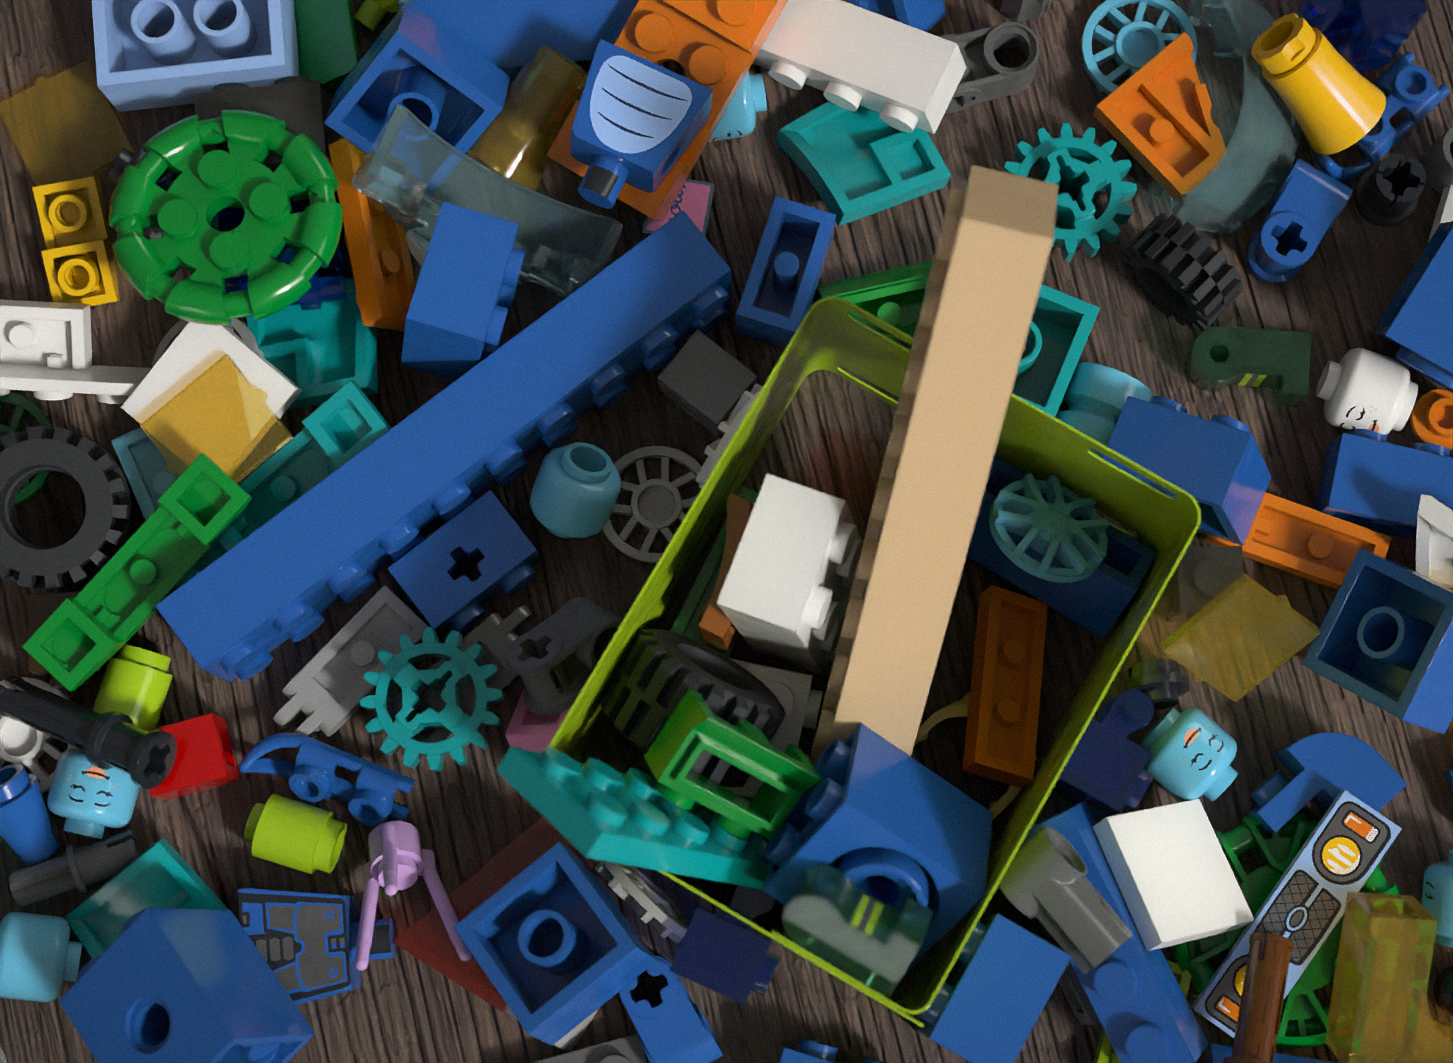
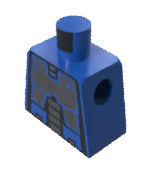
[238,888,396,1006]

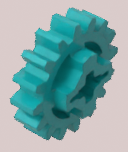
[1003,123,1137,262]
[360,627,506,772]

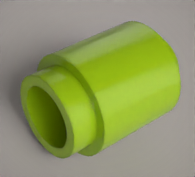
[92,644,173,731]
[244,794,347,875]

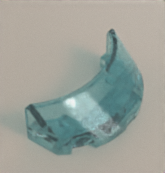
[1170,0,1302,234]
[351,103,624,297]

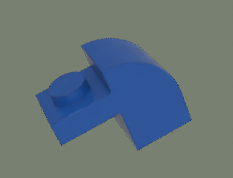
[1244,733,1408,834]

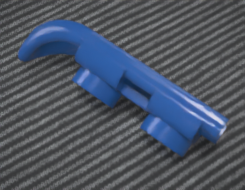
[1314,51,1450,181]
[239,733,415,826]

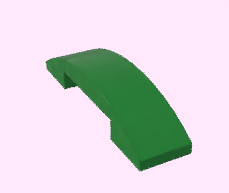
[22,452,253,692]

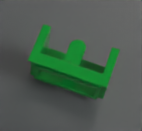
[644,688,823,841]

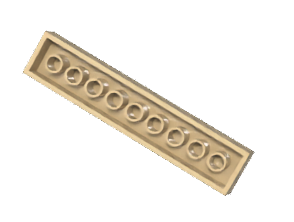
[809,165,1058,767]

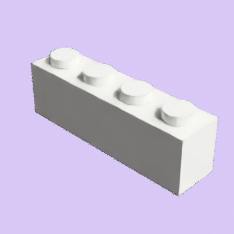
[752,0,967,134]

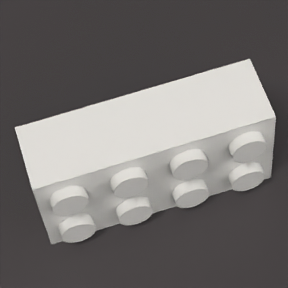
[717,474,863,676]

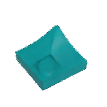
[776,101,951,227]
[247,279,378,411]
[65,836,240,959]

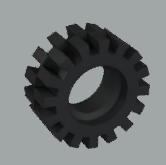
[1121,213,1242,331]

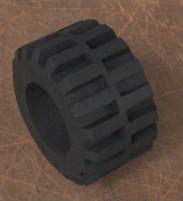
[0,426,135,589]
[600,628,786,788]

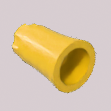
[1251,13,1386,155]

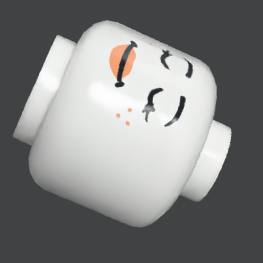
[1316,348,1418,435]

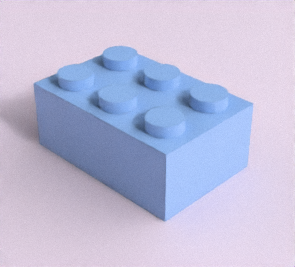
[92,0,301,112]

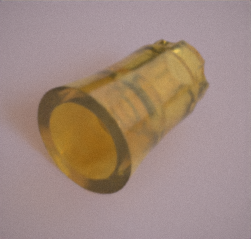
[469,43,589,191]

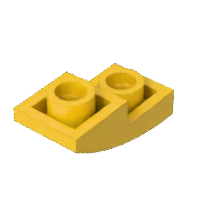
[32,175,119,306]

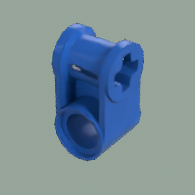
[1245,158,1353,285]
[619,955,724,1063]

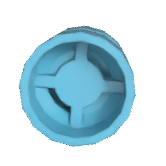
[1055,362,1153,458]

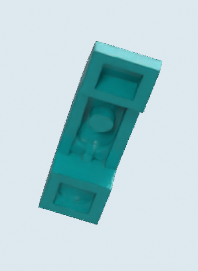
[186,380,392,581]

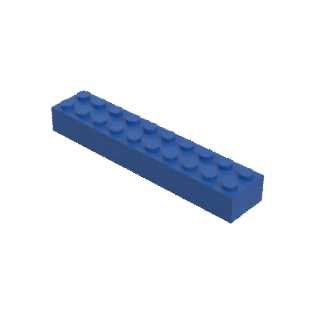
[155,210,732,682]

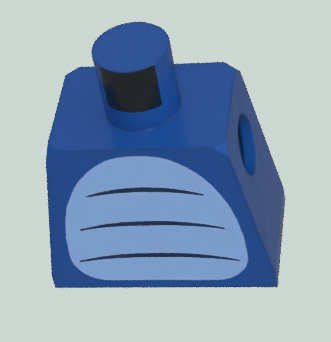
[570,39,713,209]

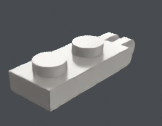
[273,585,428,738]

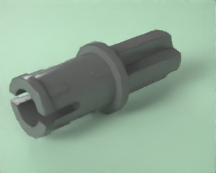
[9,828,143,906]

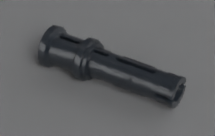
[0,675,178,789]

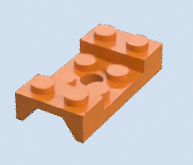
[546,0,788,221]

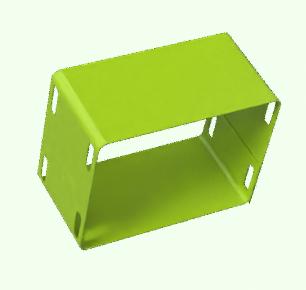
[548,297,1201,1027]

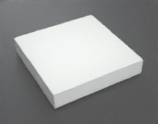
[121,322,302,478]
[1093,799,1255,952]

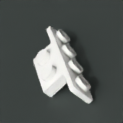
[0,299,152,404]

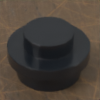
[1124,659,1190,710]

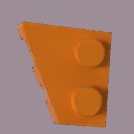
[1093,32,1228,203]

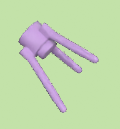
[355,821,472,971]

